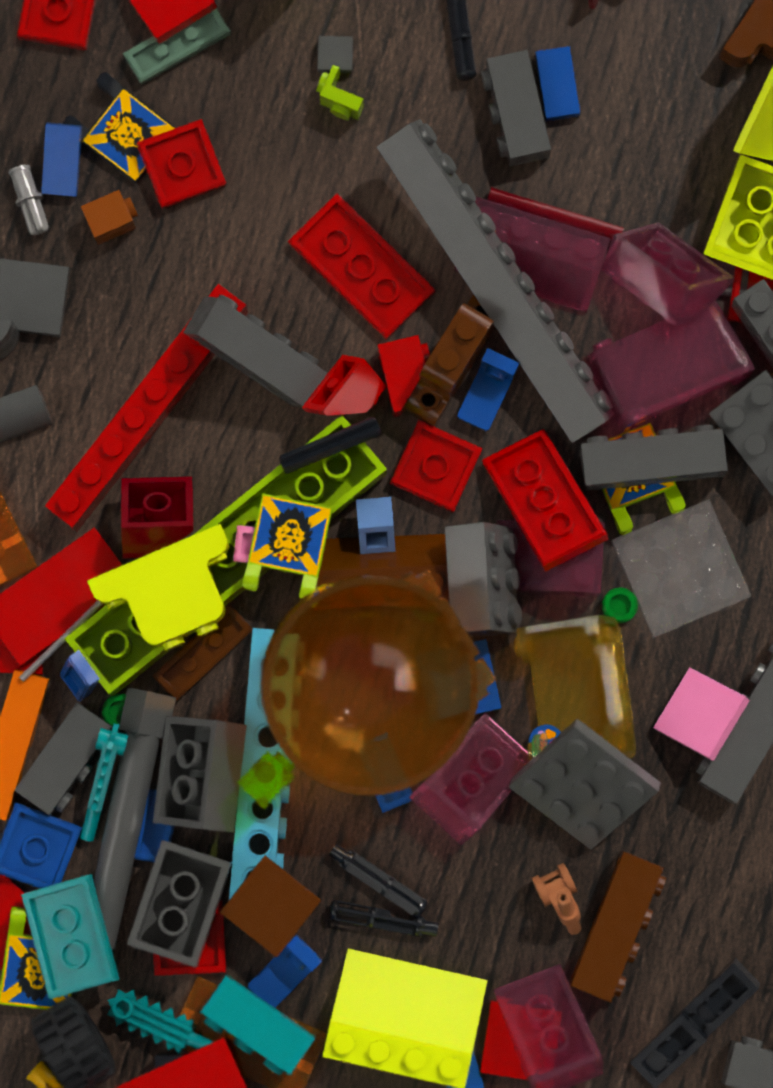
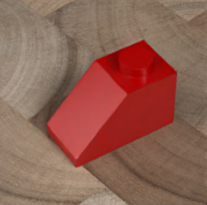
[377,335,430,418]
[302,355,387,416]

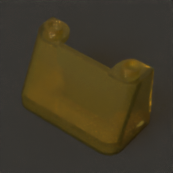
[514,615,636,761]

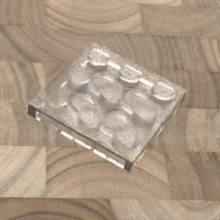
[611,499,752,638]

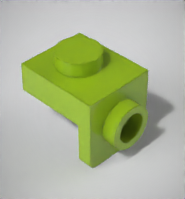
[316,65,364,120]

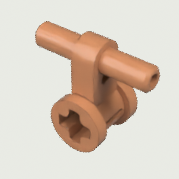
[531,863,581,935]

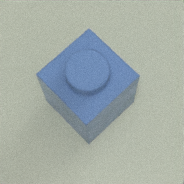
[356,497,396,554]

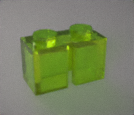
[237,751,296,809]

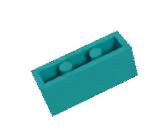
[201,975,316,1076]

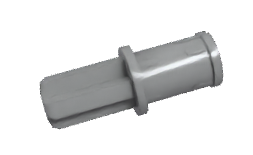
[9,165,49,235]

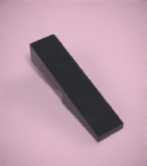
[630,958,760,1088]

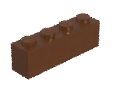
[568,851,666,1002]

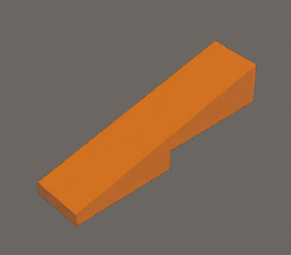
[0,669,50,821]

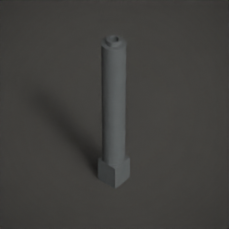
[93,688,176,949]

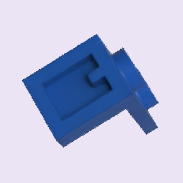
[457,348,519,431]
[248,935,322,1008]

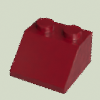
[121,476,194,558]

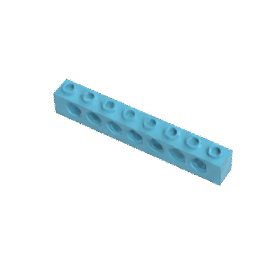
[229,628,302,900]

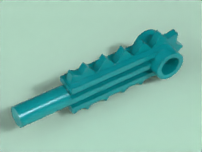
[80,724,129,842]
[107,989,214,1053]

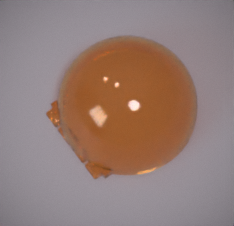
[260,570,496,795]

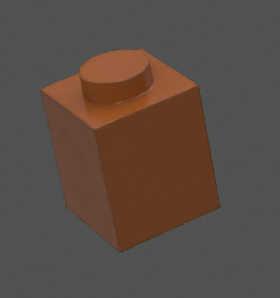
[81,190,138,245]

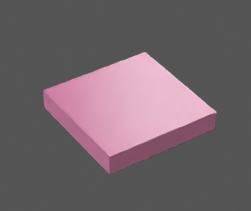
[653,667,750,761]

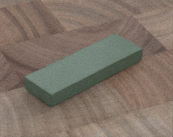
[123,8,231,85]

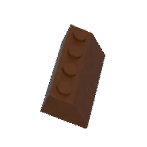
[309,534,449,610]

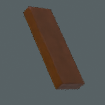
[152,604,253,702]

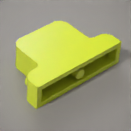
[87,524,229,651]

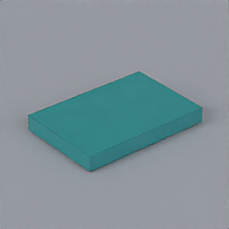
[21,874,119,1000]

